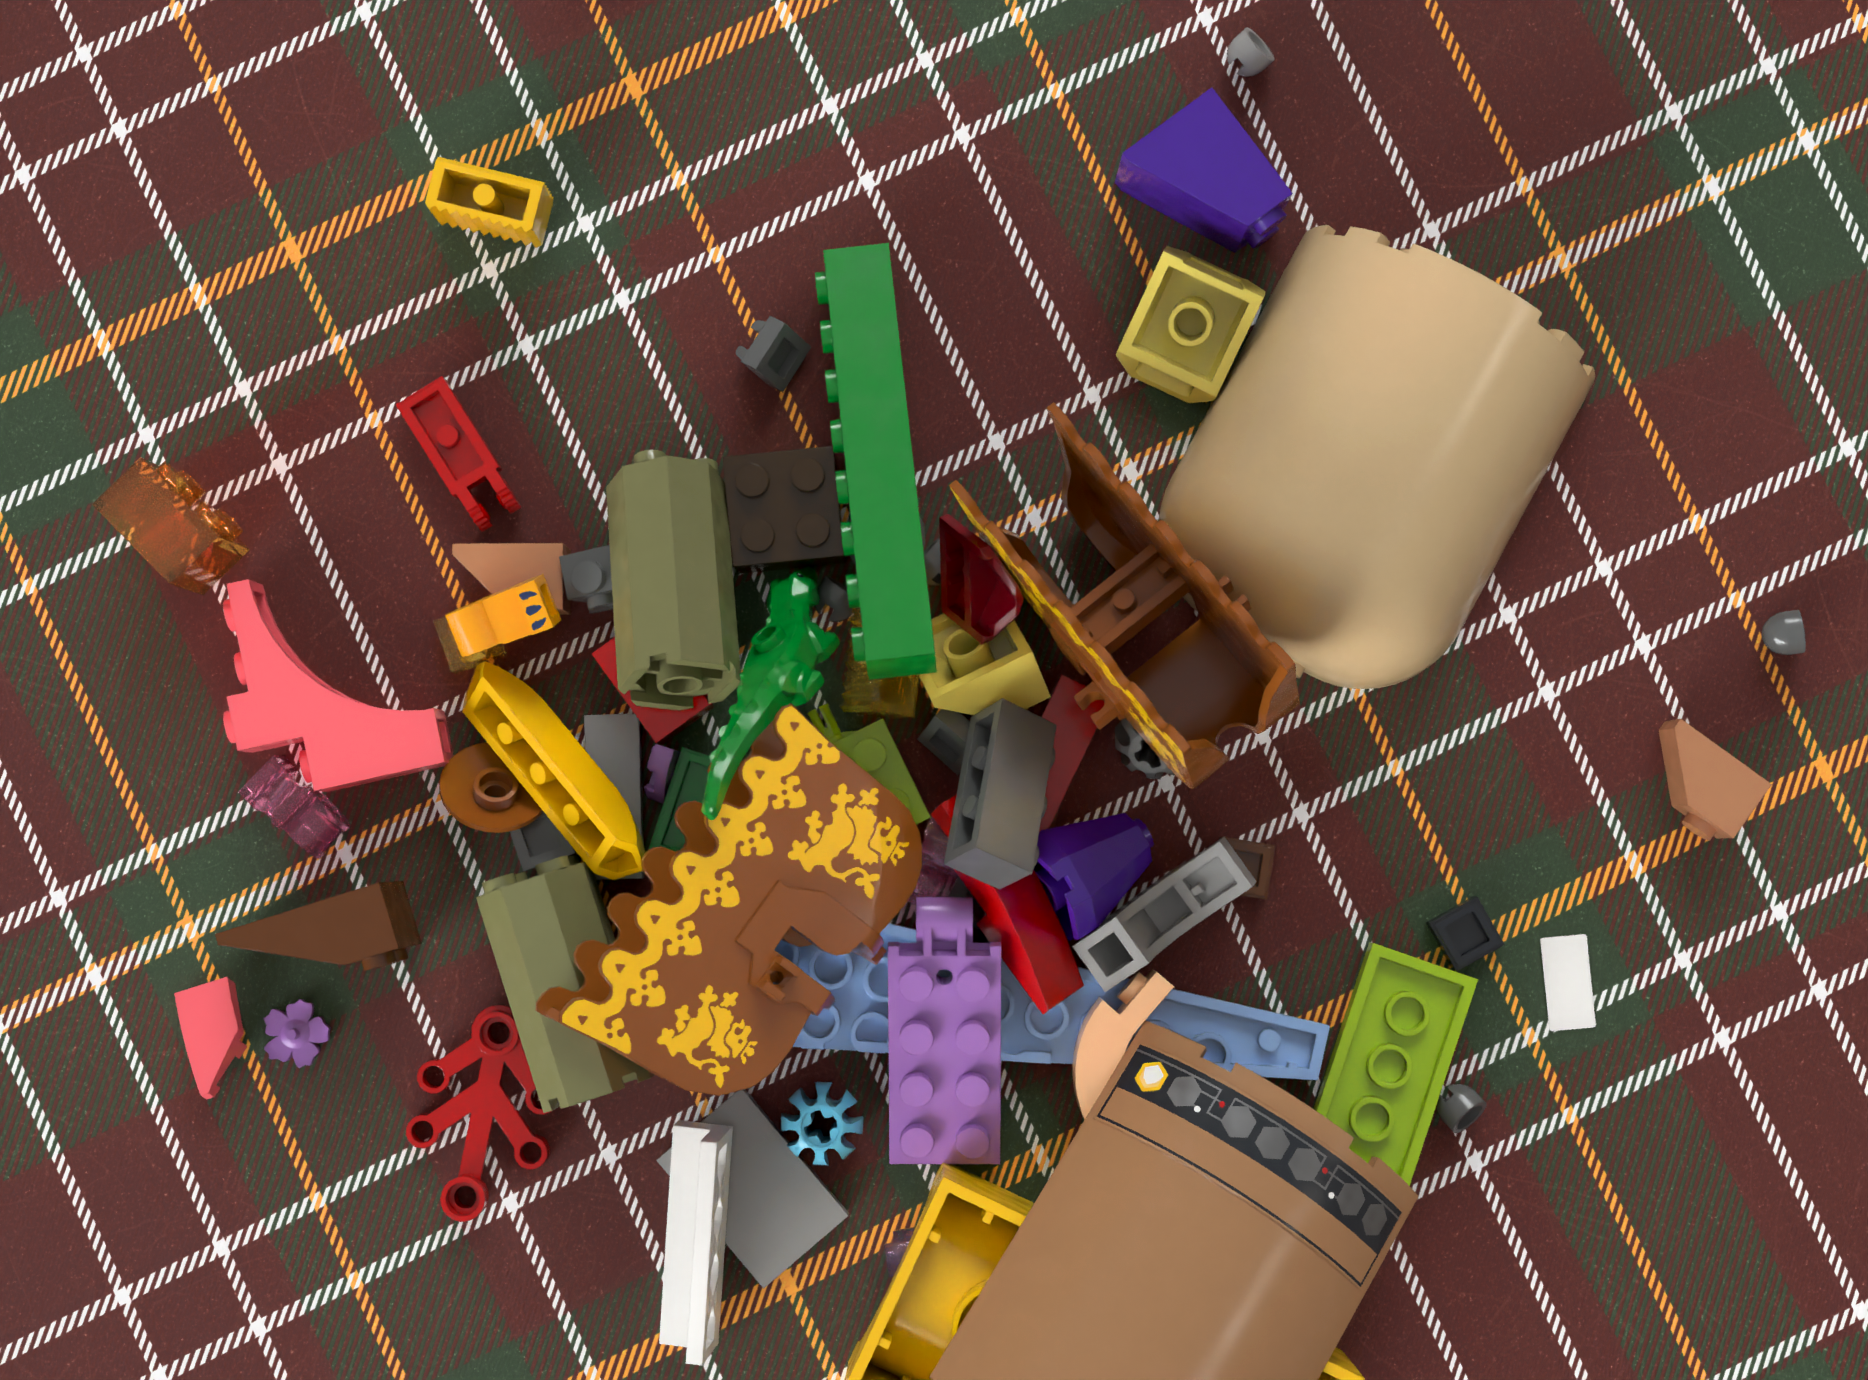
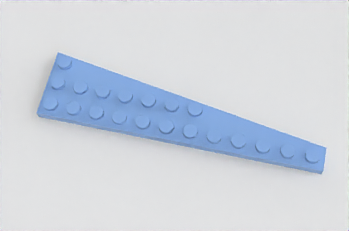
[774,923,1330,1080]

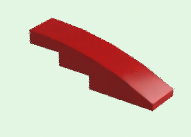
[931,794,1084,1014]

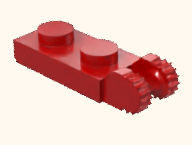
[396,376,522,532]

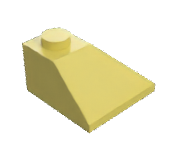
[918,613,1051,715]

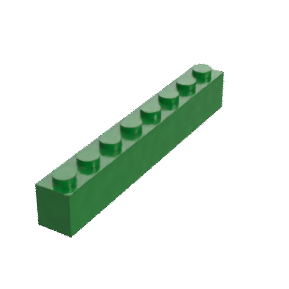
[815,243,937,680]

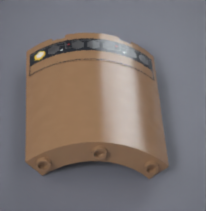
[929,1020,1419,1380]

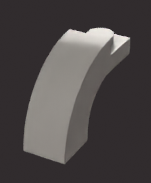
[1072,837,1257,992]

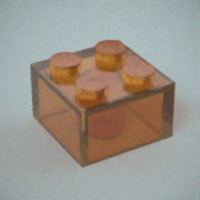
[92,457,250,595]

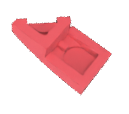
[174,977,247,1100]

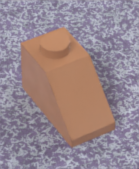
[452,543,571,615]
[1659,719,1772,841]

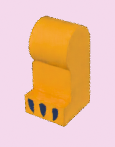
[445,574,561,657]

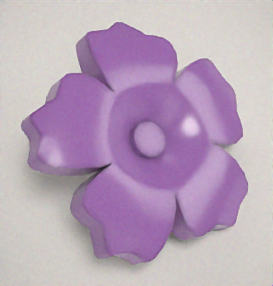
[264,999,331,1068]

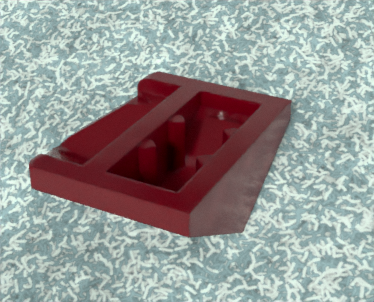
[939,514,1024,645]

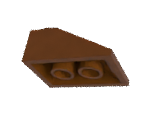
[215,881,422,971]

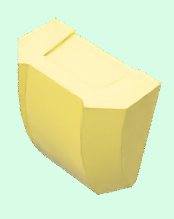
[1116,246,1266,403]

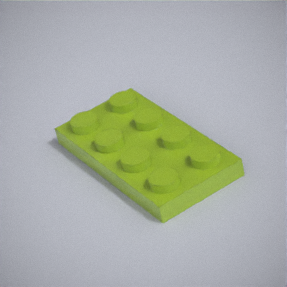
[1313,942,1478,1186]

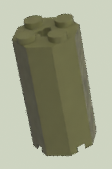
[606,450,741,711]
[476,854,655,1113]

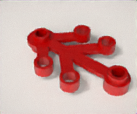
[406,1005,552,1222]

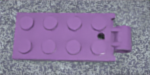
[888,897,1001,1164]

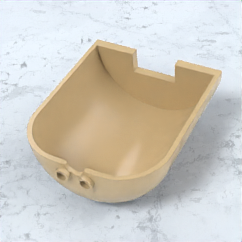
[1159,225,1595,689]

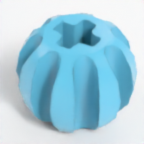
[781,1082,863,1165]

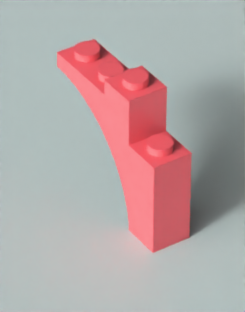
[223,579,454,792]

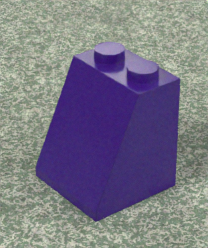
[1115,87,1293,253]

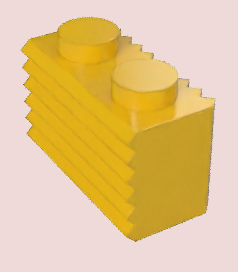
[425,157,554,248]

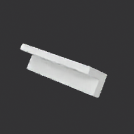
[659,1120,733,1366]

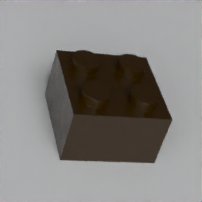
[723,446,846,574]

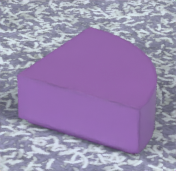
[645,744,680,804]

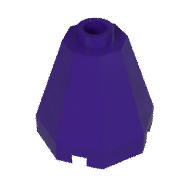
[1034,813,1154,942]

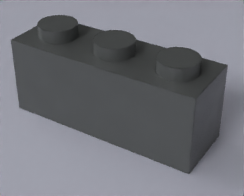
[944,698,1057,890]

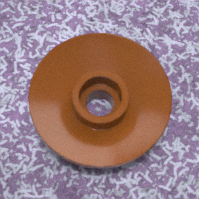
[439,742,543,833]

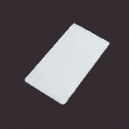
[1540,934,1596,1031]

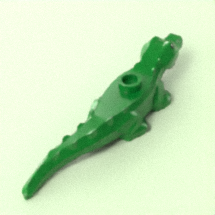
[701,566,840,820]

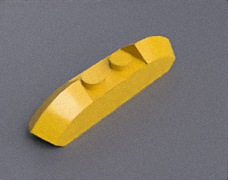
[462,661,645,880]

